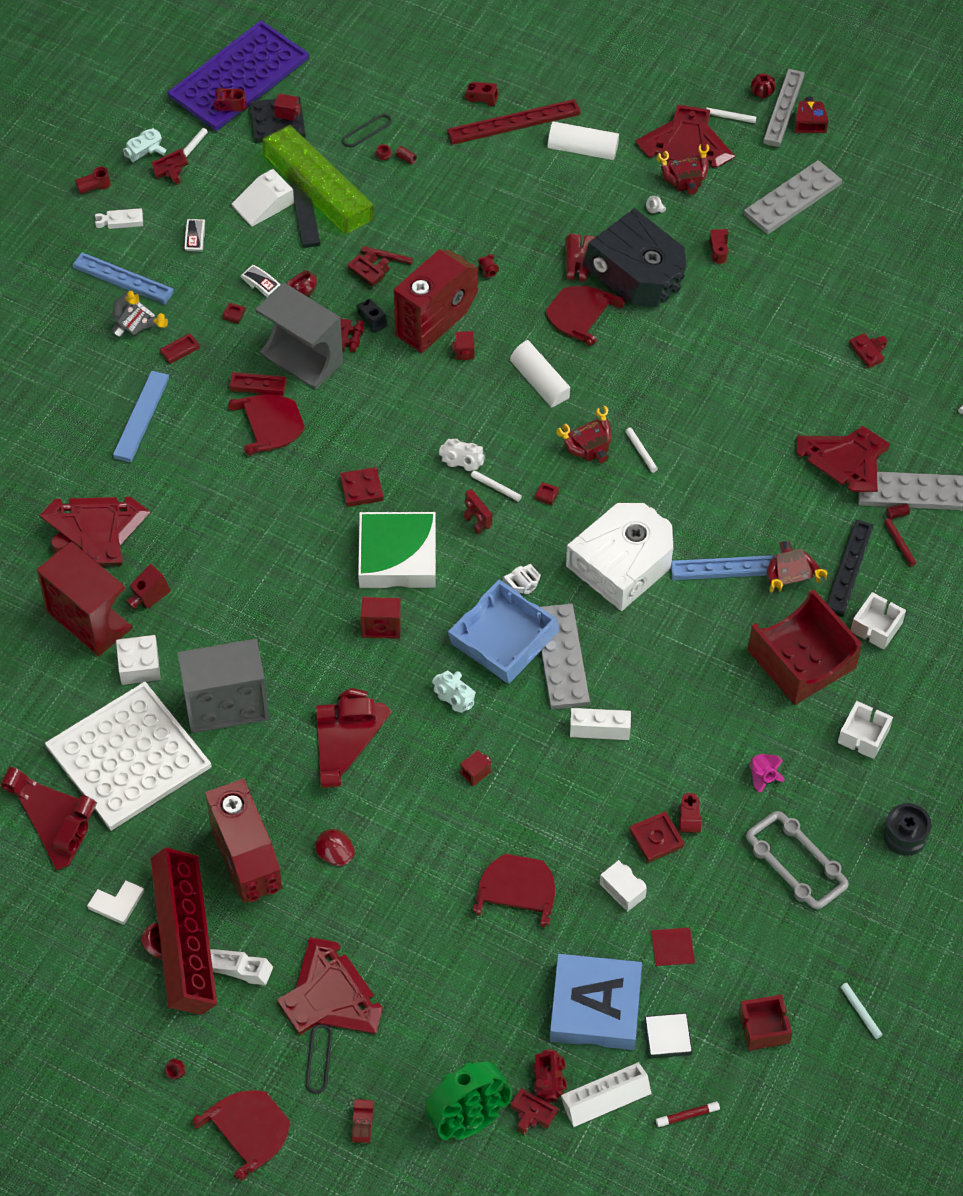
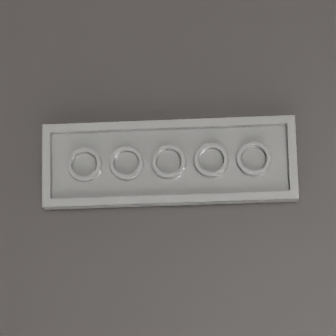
[744,160,842,235]
[858,472,963,510]
[541,604,590,710]

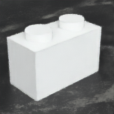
[600,860,647,912]

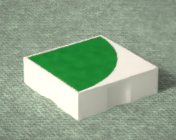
[359,512,436,588]

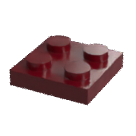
[340,467,384,507]
[629,811,685,863]

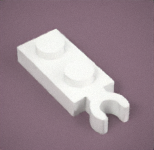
[95,208,143,229]

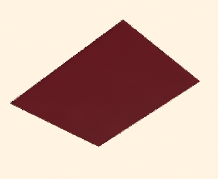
[651,927,695,966]

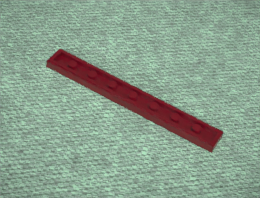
[447,99,581,145]

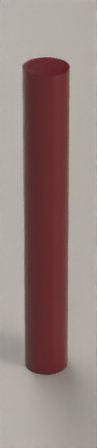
[361,246,413,265]
[884,519,917,567]

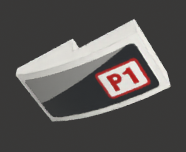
[185,219,205,252]
[240,265,281,298]

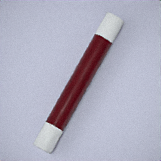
[656,1101,720,1127]

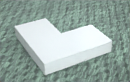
[87,881,144,925]

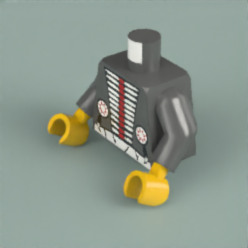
[111,291,168,337]

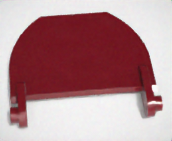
[546,286,625,346]
[228,394,305,456]
[473,854,555,928]
[192,1090,290,1181]

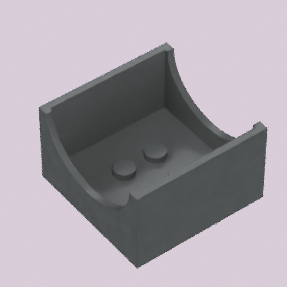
[255,282,343,390]
[178,639,269,733]

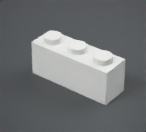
[570,708,631,740]

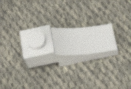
[210,949,273,985]

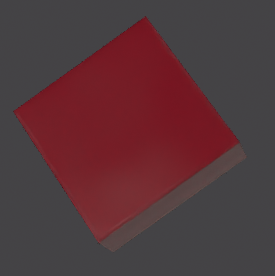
[222,302,246,324]
[535,482,559,505]

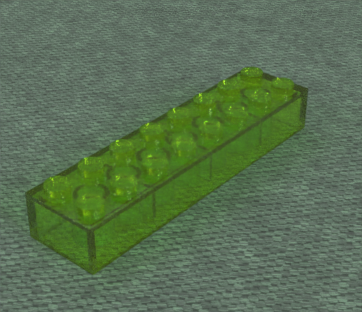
[262,125,374,234]

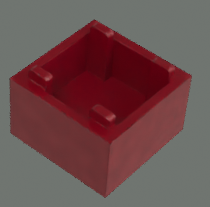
[361,597,401,639]

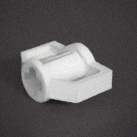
[502,564,541,594]

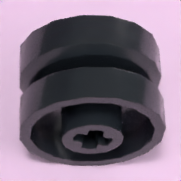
[883,803,932,856]

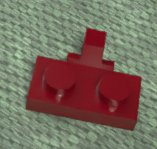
[151,148,189,185]
[849,333,888,368]
[510,1088,559,1135]

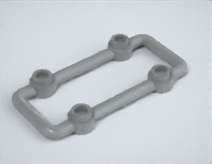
[746,811,849,909]

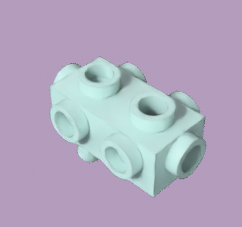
[123,128,167,162]
[432,670,476,713]

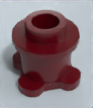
[477,254,499,277]

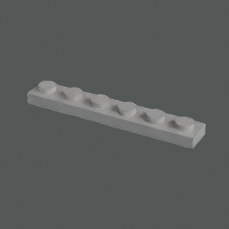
[763,69,805,148]

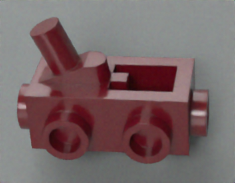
[533,1049,567,1103]

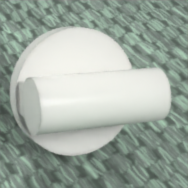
[646,196,666,213]

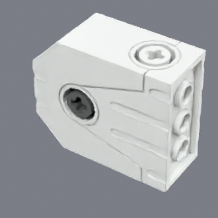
[566,503,673,611]

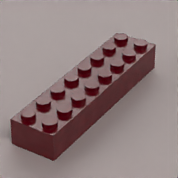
[150,847,217,1015]

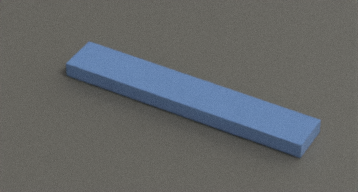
[73,252,174,305]
[113,371,169,462]
[671,555,774,580]

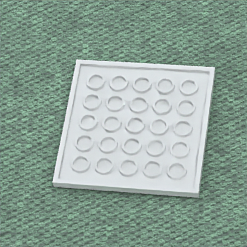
[45,682,212,831]

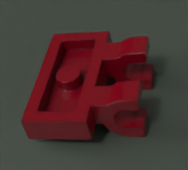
[347,248,390,287]
[464,488,492,534]

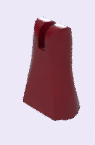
[565,234,595,282]

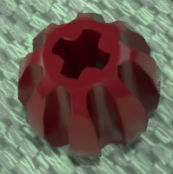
[751,73,776,99]

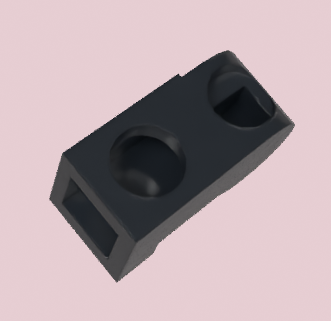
[356,299,387,333]

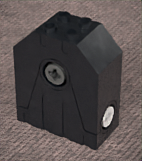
[582,208,687,307]

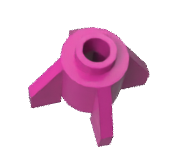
[750,754,785,792]

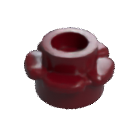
[375,144,392,160]
[165,1058,185,1079]

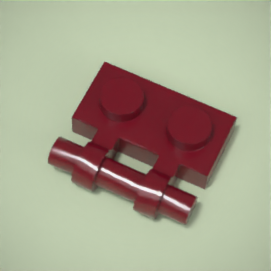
[340,318,364,352]

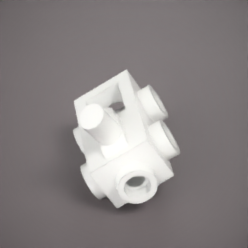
[439,439,485,471]

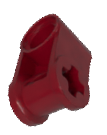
[213,88,247,112]
[680,793,701,833]

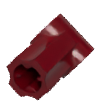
[75,166,111,194]

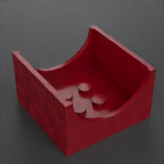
[36,541,133,657]
[748,589,862,705]

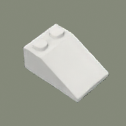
[232,169,294,227]

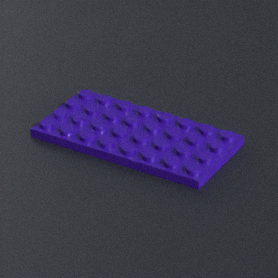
[168,20,309,131]

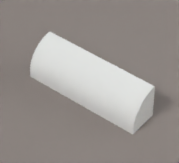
[548,122,619,160]
[510,340,570,408]
[561,1062,651,1127]

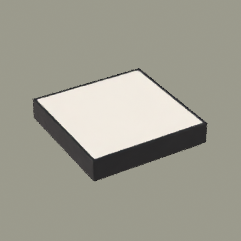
[644,1013,692,1059]

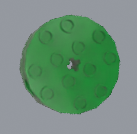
[425,1061,513,1141]

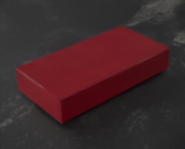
[160,333,200,365]

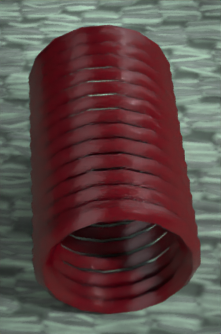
[395,146,417,165]
[886,503,910,519]

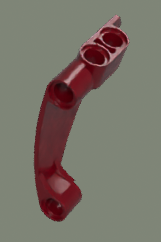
[316,698,392,788]
[0,767,97,870]

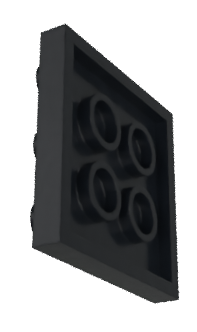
[250,96,306,143]

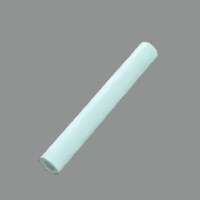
[840,983,883,1039]

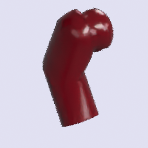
[338,688,367,701]

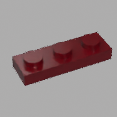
[229,372,287,396]

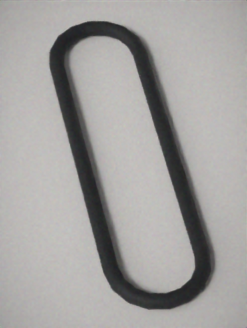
[342,114,392,147]
[306,1024,332,1094]

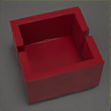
[739,994,792,1051]

